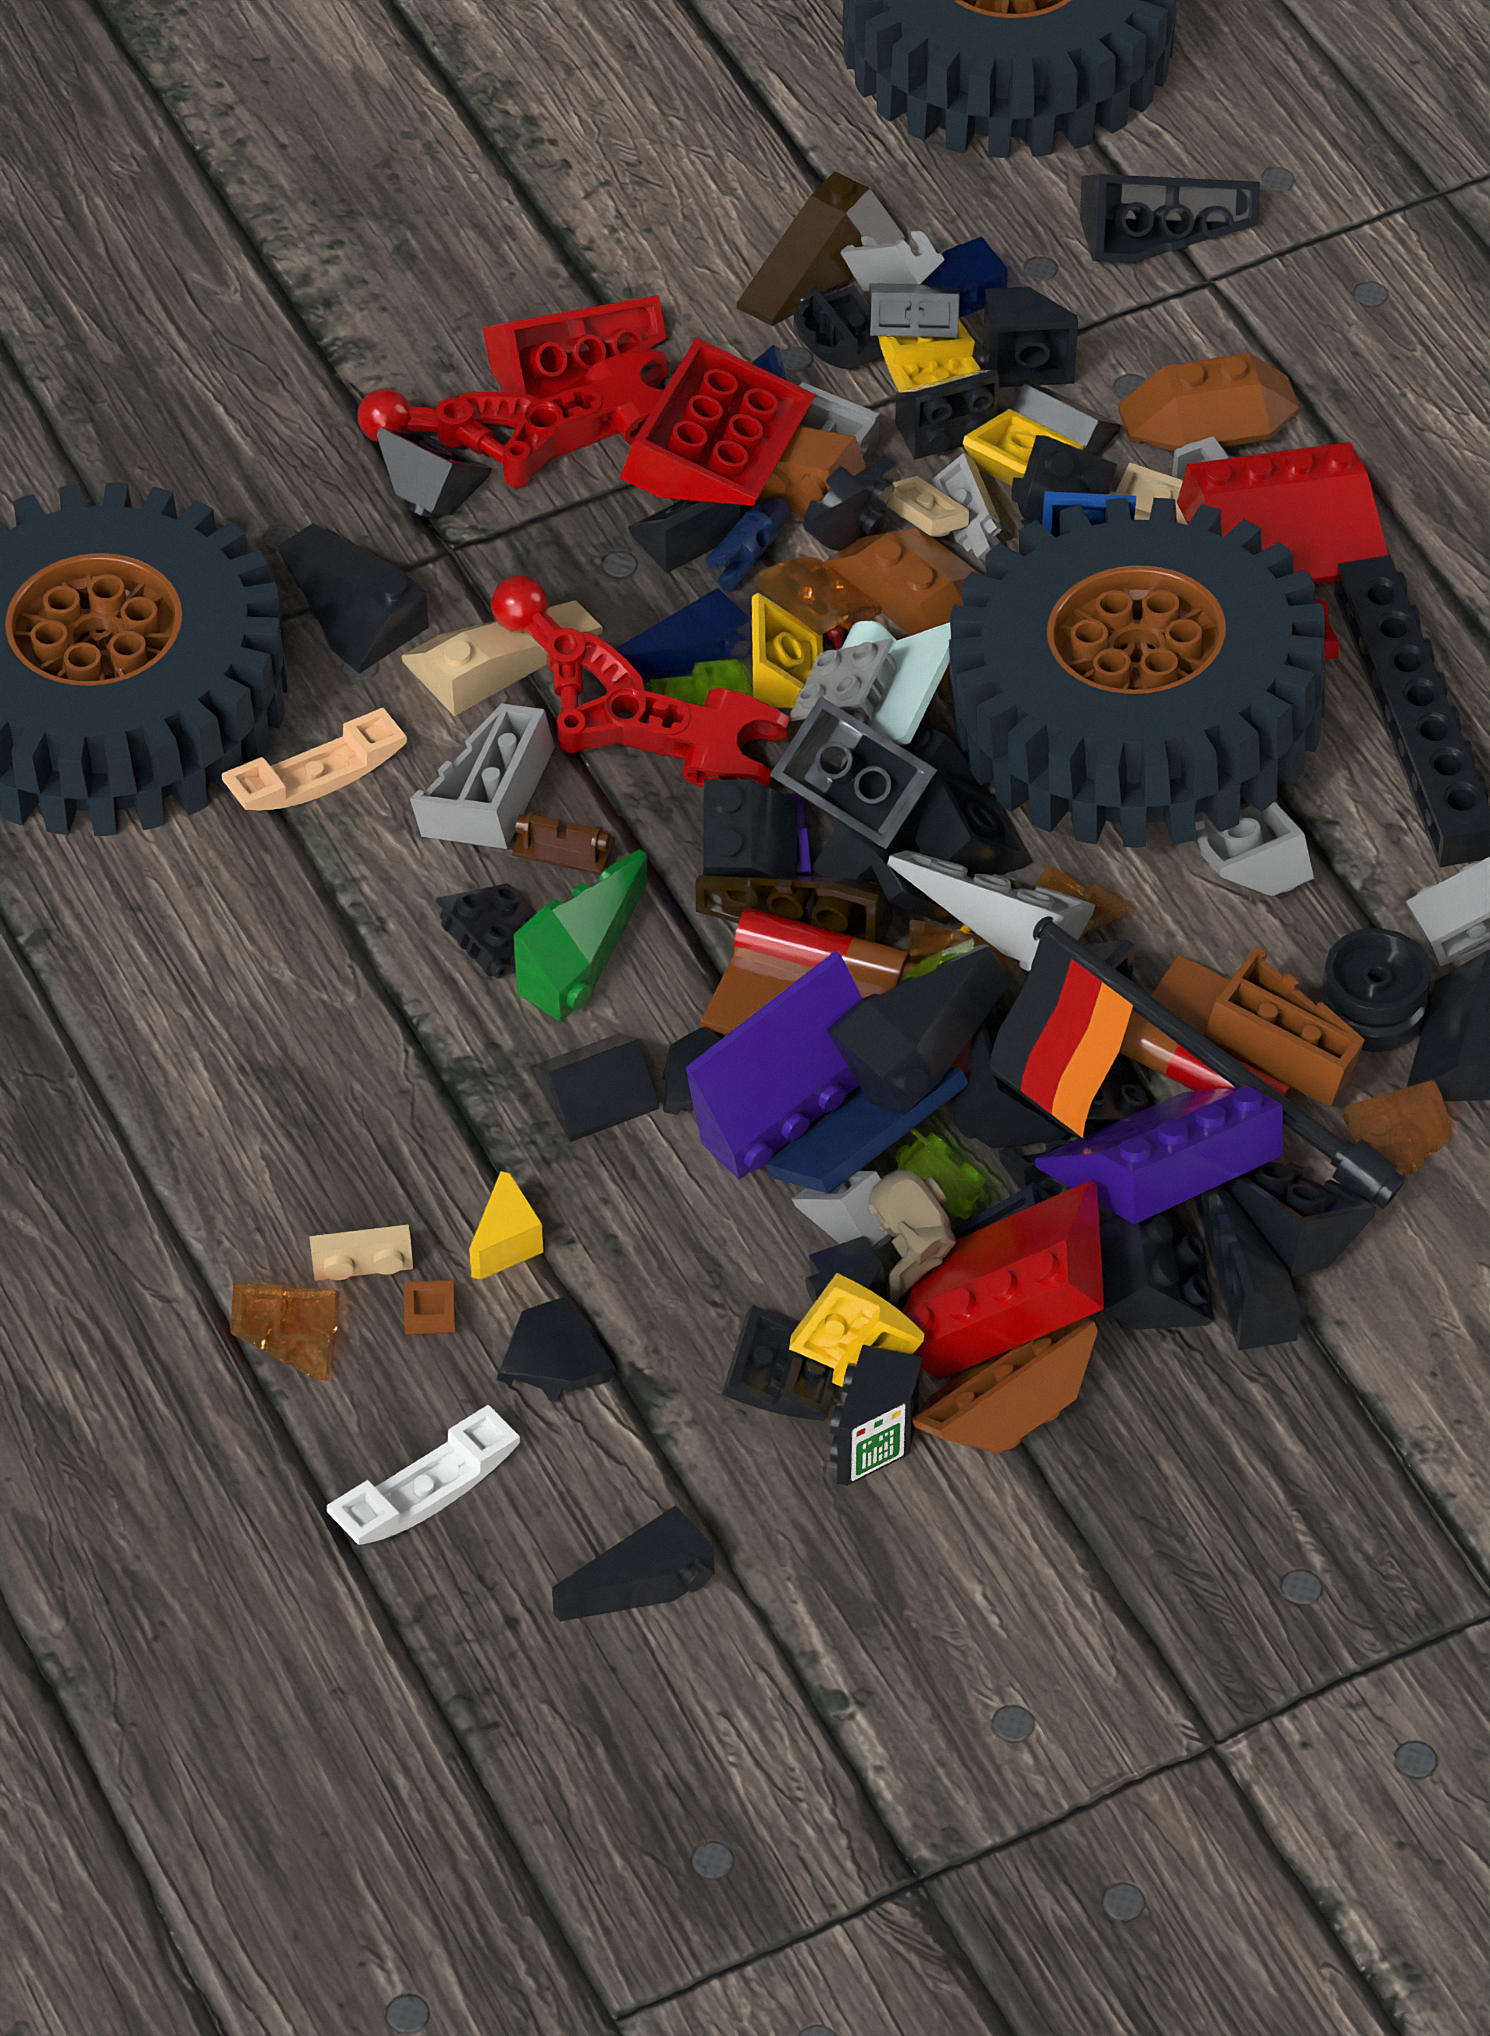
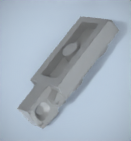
[931,453,1002,561]

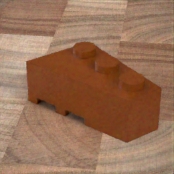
[1204,945,1365,1107]

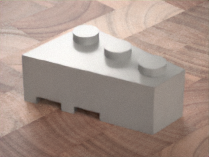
[410,703,555,849]
[1406,857,1490,966]

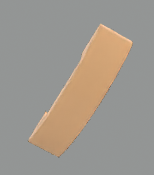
[222,708,407,811]

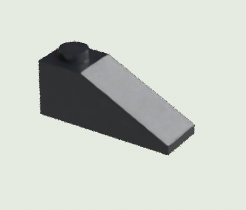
[552,1505,715,1622]

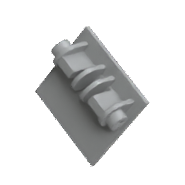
[789,638,896,725]

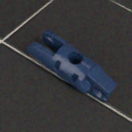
[705,497,792,592]

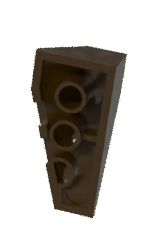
[737,171,905,326]
[695,875,893,944]

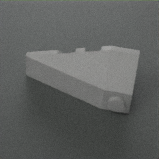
[1195,797,1314,896]

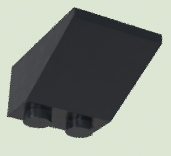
[770,696,939,851]

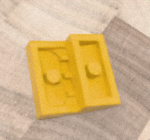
[878,319,981,392]
[789,1273,924,1387]

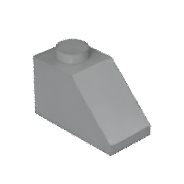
[791,1171,892,1250]

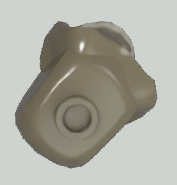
[869,1169,956,1306]

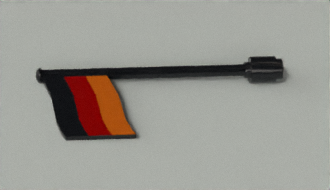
[989,916,1407,1209]

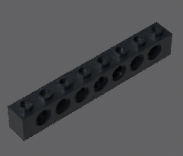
[1334,555,1490,867]

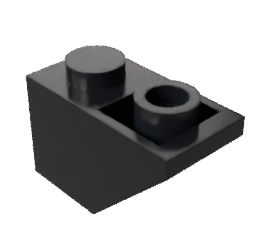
[805,1236,888,1304]

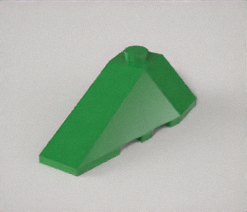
[514,849,647,1022]

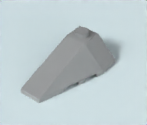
[887,850,1095,971]

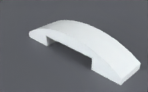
[327,1405,520,1545]

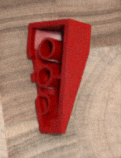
[482,295,667,400]

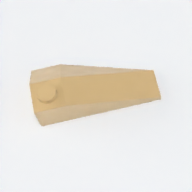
[402,600,603,716]

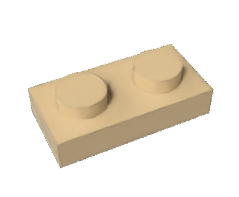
[887,476,969,537]
[309,1224,413,1281]

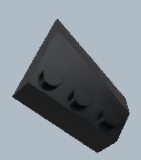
[1403,950,1490,1103]

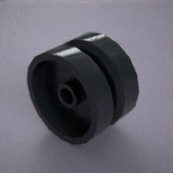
[1321,928,1432,1052]

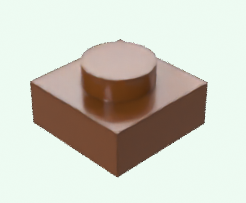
[404,1280,455,1335]

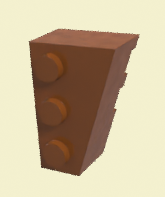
[759,426,866,517]

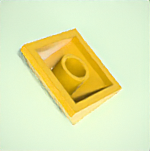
[963,409,1084,486]
[752,593,823,708]

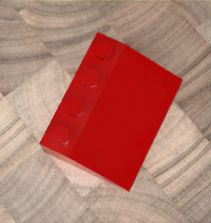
[620,337,816,506]
[1177,442,1388,585]
[902,1180,1104,1380]

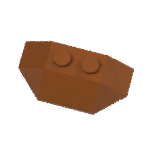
[1118,352,1300,451]
[824,528,980,636]
[912,1318,1098,1454]

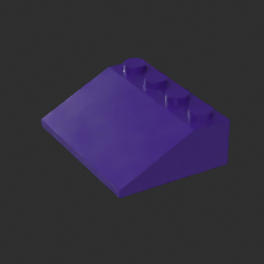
[685,950,862,1180]
[1035,1086,1283,1224]

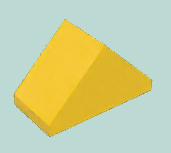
[469,1171,543,1280]

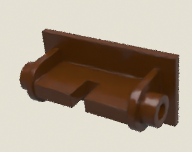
[512,811,615,875]

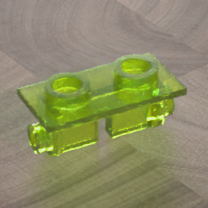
[895,1128,992,1219]

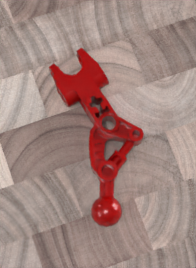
[357,349,668,488]
[491,575,790,788]

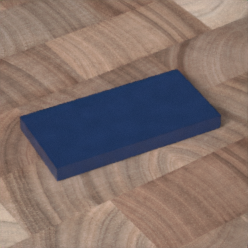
[765,1067,968,1194]

